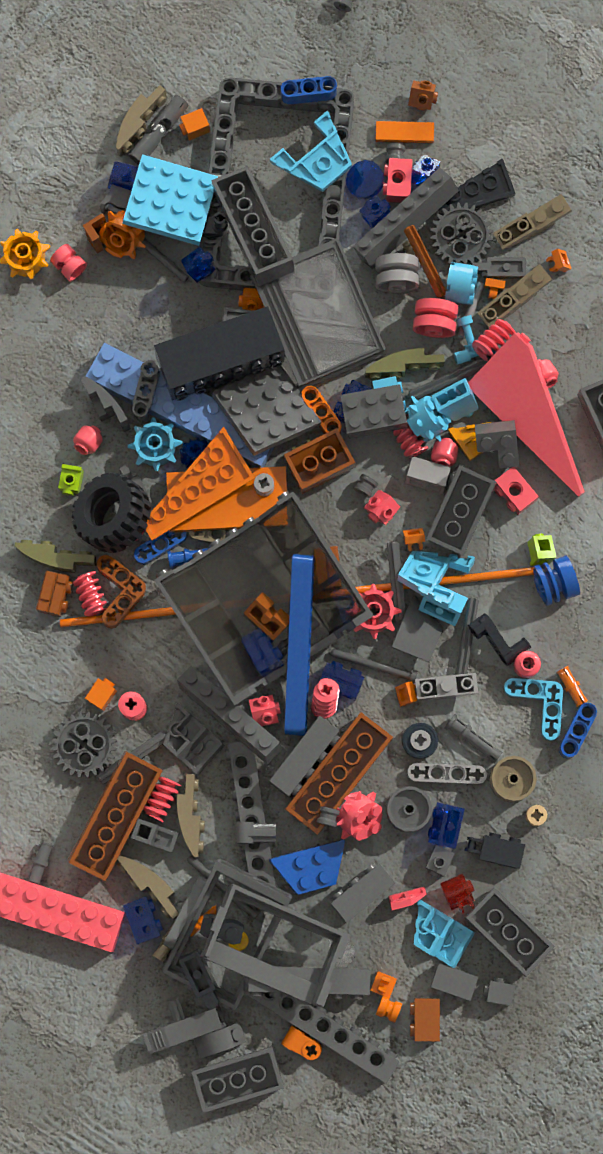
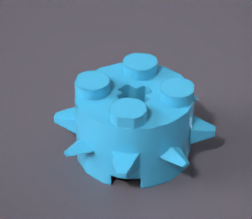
[405,396,451,442]
[128,418,182,471]

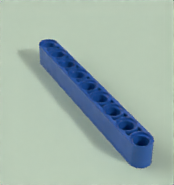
[285,554,314,736]

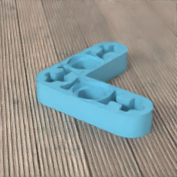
[503,678,563,741]

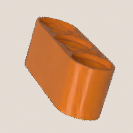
[302,386,341,434]

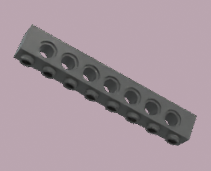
[225,741,277,903]
[244,992,399,1084]

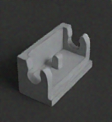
[405,456,451,494]

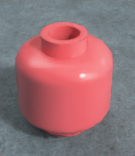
[538,359,559,389]
[73,425,103,455]
[431,438,458,467]
[514,651,541,678]

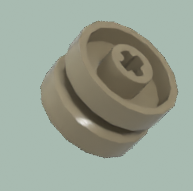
[489,756,537,803]

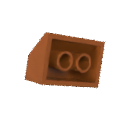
[284,428,355,494]

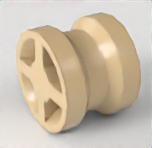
[525,805,547,826]

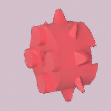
[346,584,402,639]
[336,791,383,841]

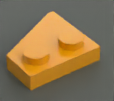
[448,422,492,461]

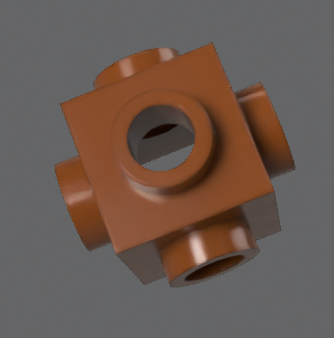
[408,80,438,111]

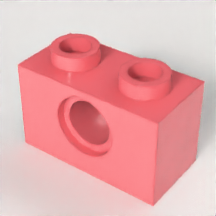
[383,158,412,203]
[494,467,539,515]

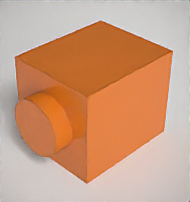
[179,108,210,141]
[85,678,117,711]

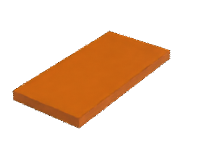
[166,466,289,533]

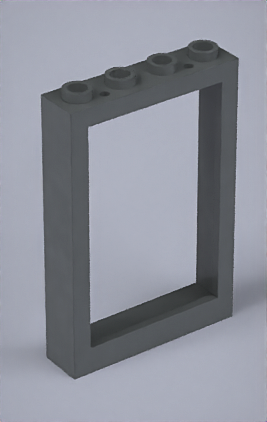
[162,858,293,1010]

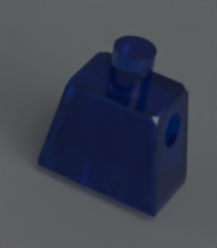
[108,161,138,191]

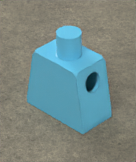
[432,378,478,421]

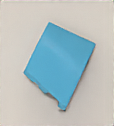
[414,899,475,968]

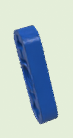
[134,531,187,565]

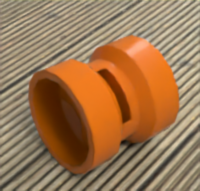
[376,996,402,1023]

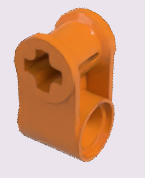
[281,1025,322,1060]

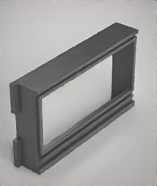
[200,884,350,1007]

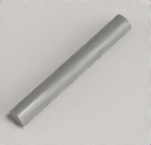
[457,282,485,339]

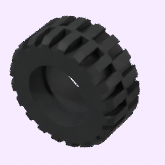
[72,472,151,553]

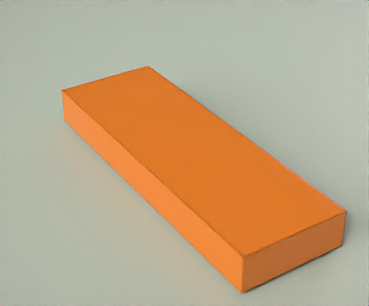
[376,121,434,143]

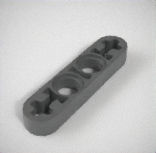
[163,876,207,950]

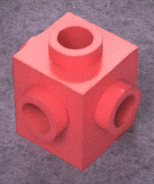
[364,490,400,525]
[249,694,281,726]

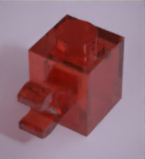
[440,874,475,913]

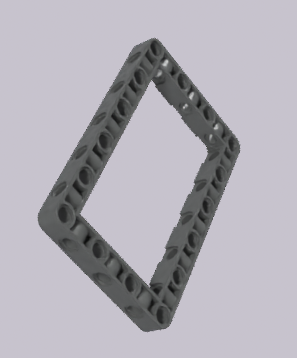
[197,77,354,299]

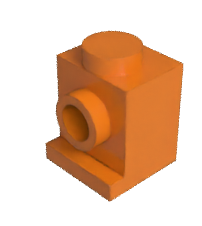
[238,288,264,311]

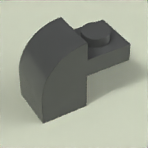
[131,819,180,853]
[194,1022,246,1058]

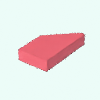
[388,887,427,910]

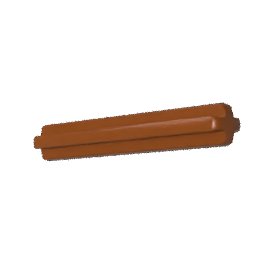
[404,225,447,298]

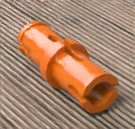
[557,666,588,707]

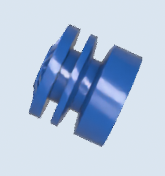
[533,555,580,606]

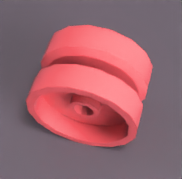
[413,298,458,338]

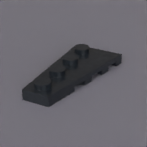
[438,158,516,216]

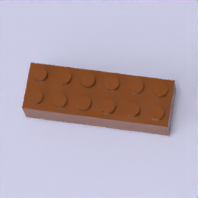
[285,712,393,836]
[68,751,163,881]

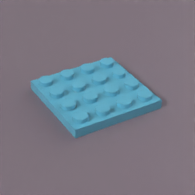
[122,154,218,246]

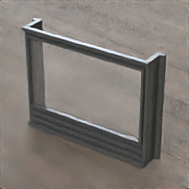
[249,239,386,391]

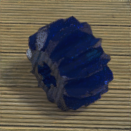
[179,437,208,469]

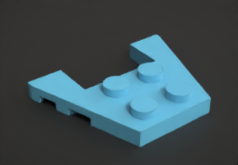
[270,111,352,192]
[398,551,475,610]

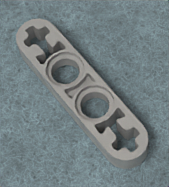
[407,763,487,785]

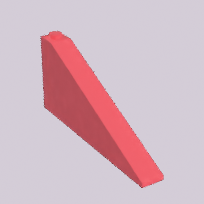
[468,332,585,497]

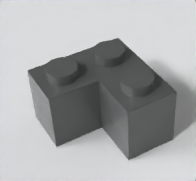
[475,420,519,469]

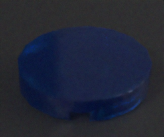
[346,160,384,199]

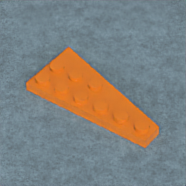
[146,427,255,541]

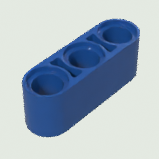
[281,76,337,104]
[559,703,597,759]

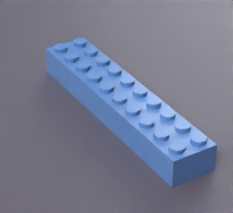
[86,343,274,468]

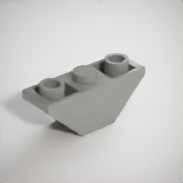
[415,673,478,700]

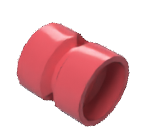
[50,244,87,281]

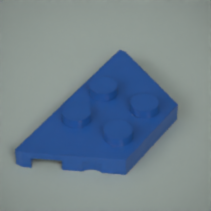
[269,839,345,895]

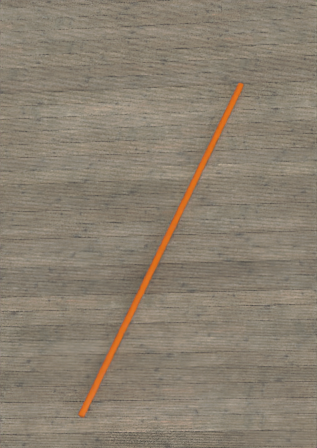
[60,567,534,627]

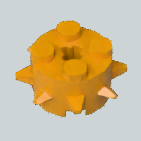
[0,229,50,279]

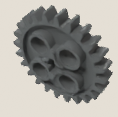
[430,202,493,265]
[51,712,117,778]

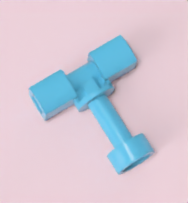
[453,315,495,364]

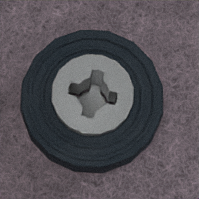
[402,722,439,759]

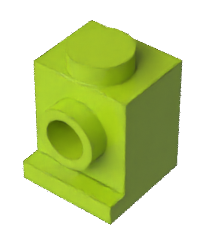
[58,464,84,496]
[527,533,556,566]

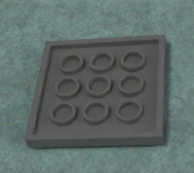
[212,366,321,456]

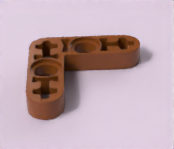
[97,555,146,629]

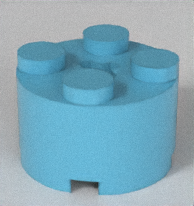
[445,262,478,305]

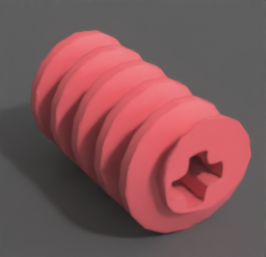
[472,319,516,361]
[393,414,428,458]
[73,571,107,616]
[311,678,340,719]
[118,692,147,721]
[143,777,181,822]

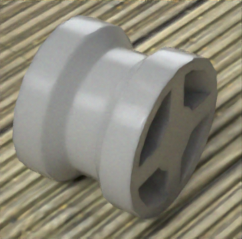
[254,473,274,497]

